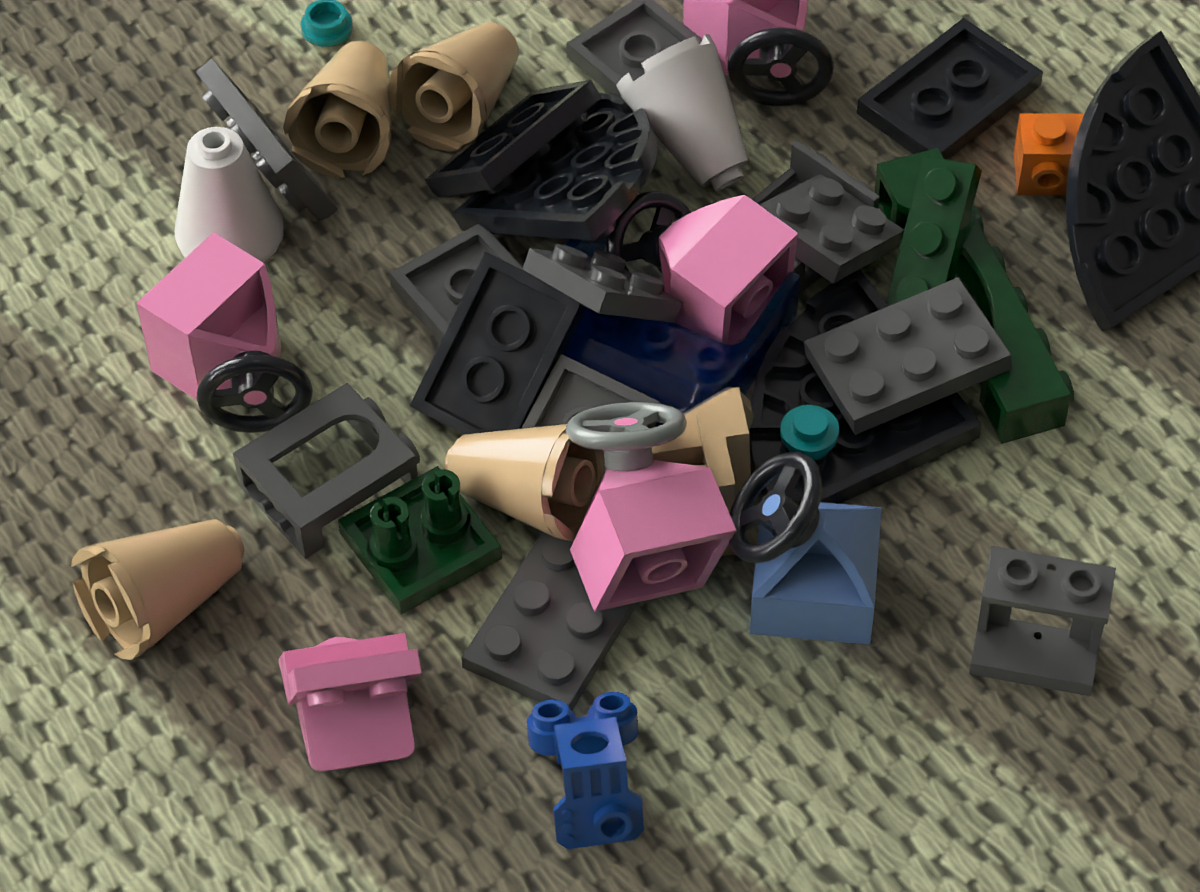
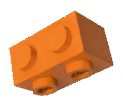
[1013,113,1085,195]

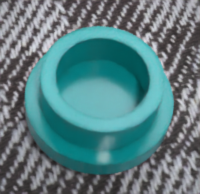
[301,0,353,47]
[780,405,839,460]

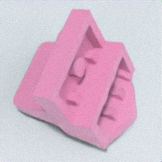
[278,633,422,772]

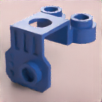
[527,692,644,849]

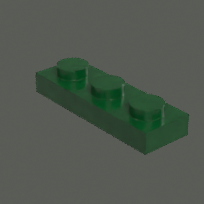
[886,156,982,306]

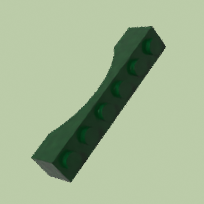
[874,148,1074,444]

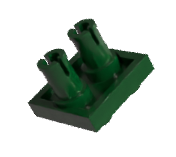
[338,466,502,615]

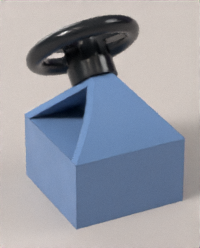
[729,452,882,645]

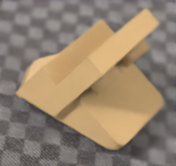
[652,387,754,556]

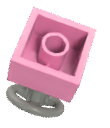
[566,402,736,612]

